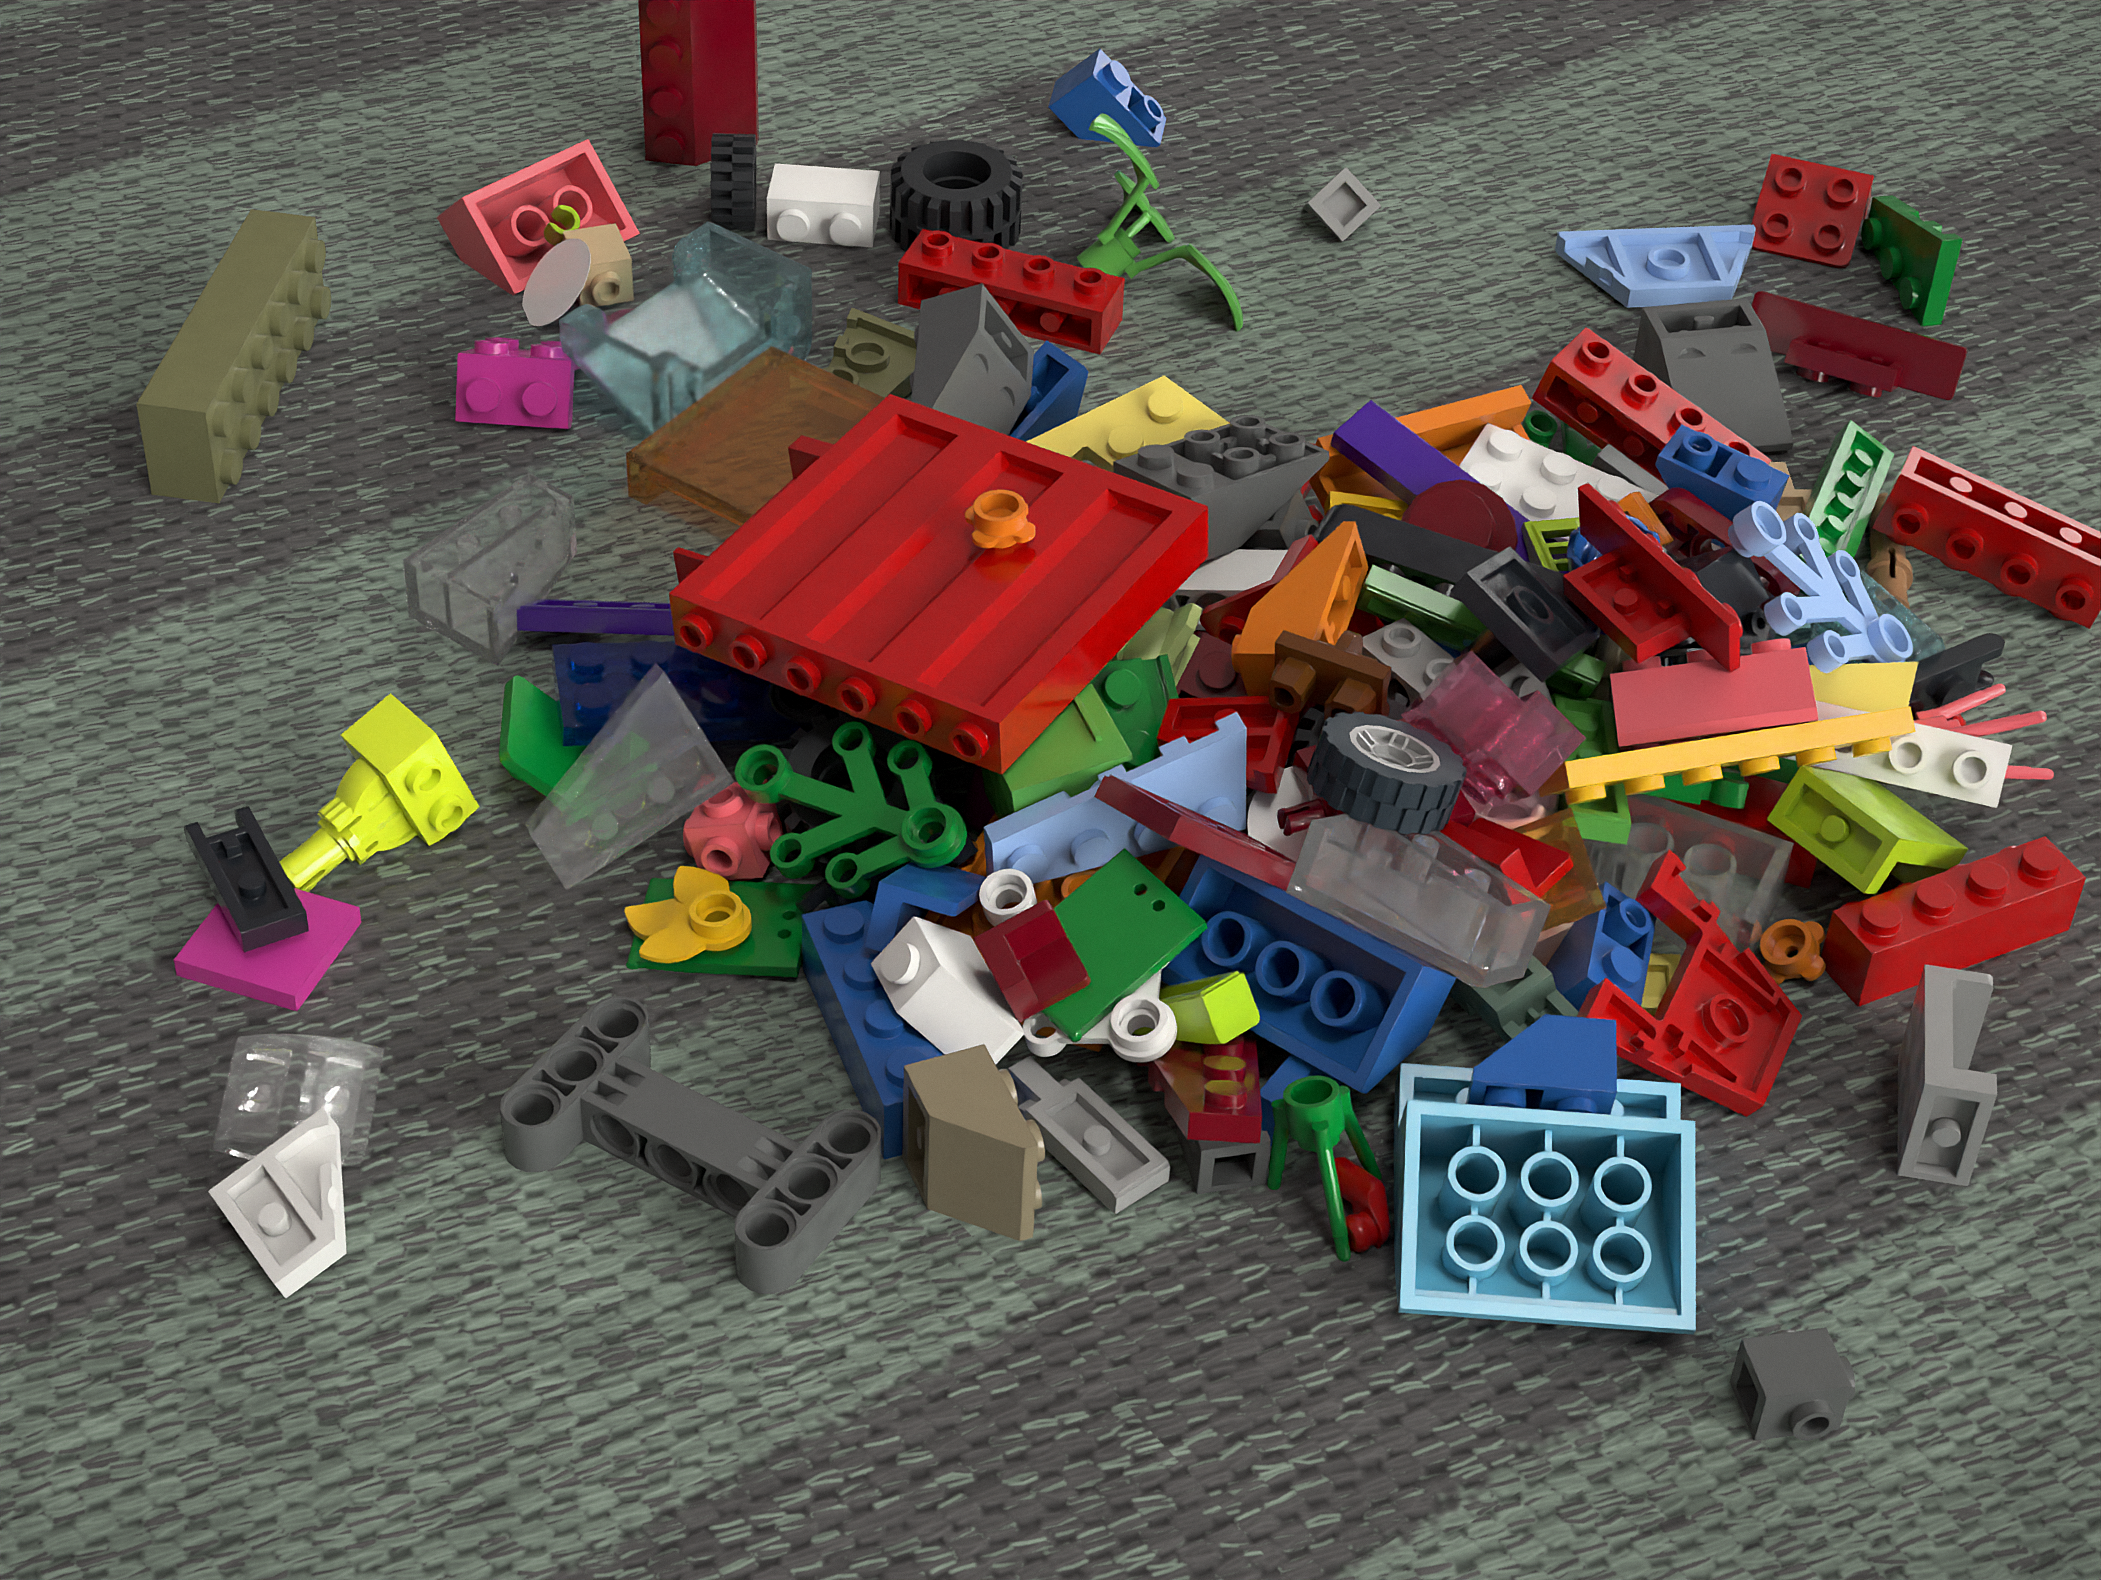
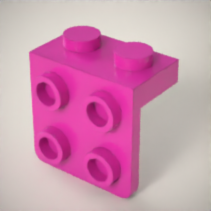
[455,337,588,429]

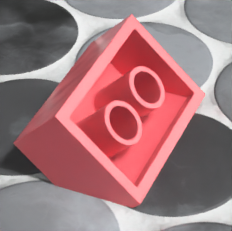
[437,139,640,296]
[1610,638,1818,753]

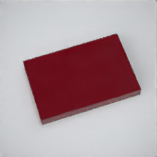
[1094,774,1326,903]

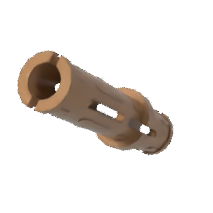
[1865,493,1913,623]

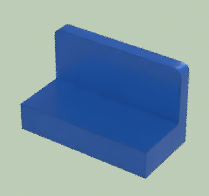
[865,862,987,952]

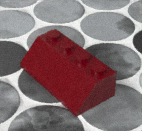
[638,0,759,166]

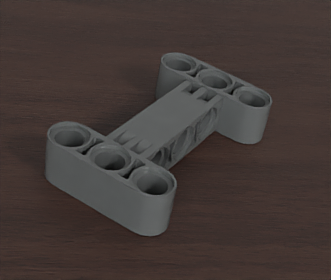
[500,996,881,1294]

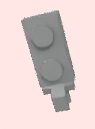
[1008,1056,1170,1214]

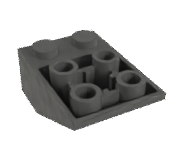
[910,284,1034,435]
[1633,298,1794,452]
[1113,415,1329,561]

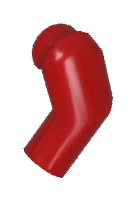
[1334,1157,1391,1253]

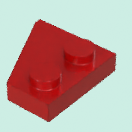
[1157,696,1299,794]

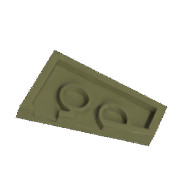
[806,308,917,439]

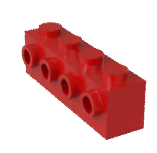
[898,229,1125,355]
[1531,327,1772,486]
[1872,446,2101,629]
[1821,836,2086,1007]

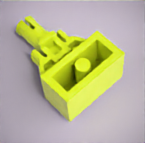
[279,693,480,892]

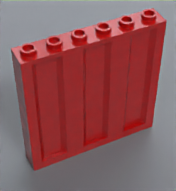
[669,394,1208,775]

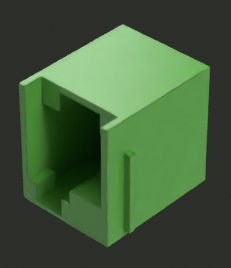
[981,684,1133,820]

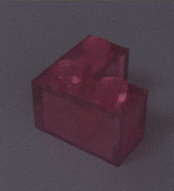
[1401,651,1586,808]

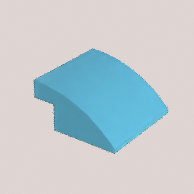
[1394,1063,1696,1335]

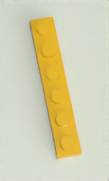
[1535,706,1916,805]

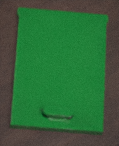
[1041,848,1208,1043]
[626,878,816,977]

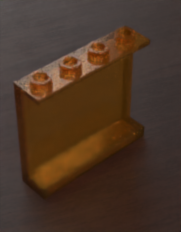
[626,346,885,526]

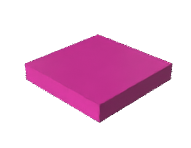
[174,888,361,1011]

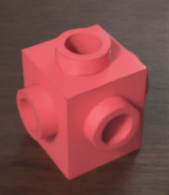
[683,779,784,882]

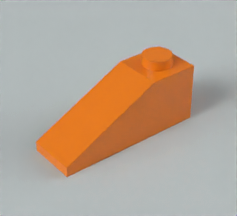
[1231,521,1368,696]

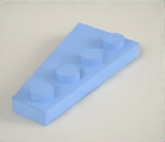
[984,712,1247,884]

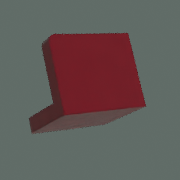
[973,900,1091,1023]

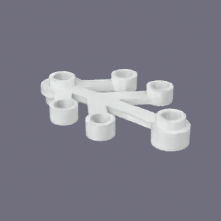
[979,869,1177,1063]

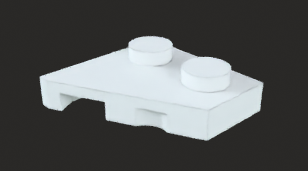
[208,1107,347,1298]

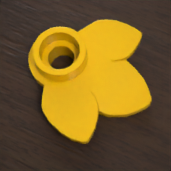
[624,866,752,963]

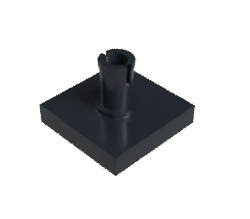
[1450,547,1599,683]

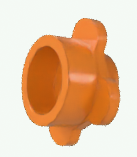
[965,490,1036,548]
[1760,919,1826,985]

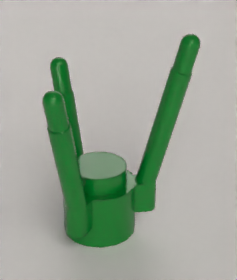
[1267,1075,1382,1262]

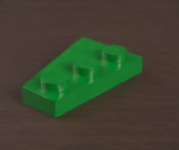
[1861,195,1963,326]

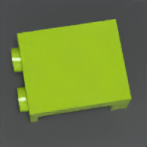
[1767,766,1968,895]

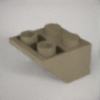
[902,1044,1045,1241]

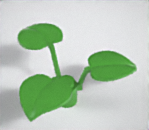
[1077,113,1243,332]

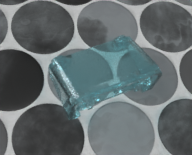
[559,221,812,454]

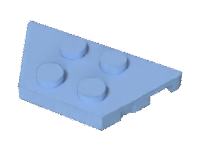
[1555,224,1756,308]

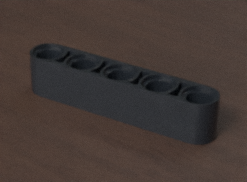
[1313,504,1601,655]

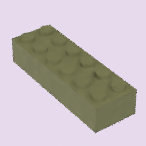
[136,209,331,503]

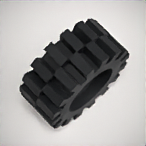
[710,133,757,230]

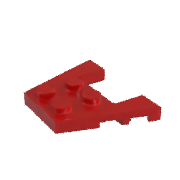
[1576,849,1802,1117]

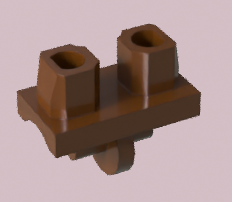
[1269,630,1392,720]

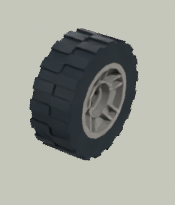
[1306,712,1467,835]

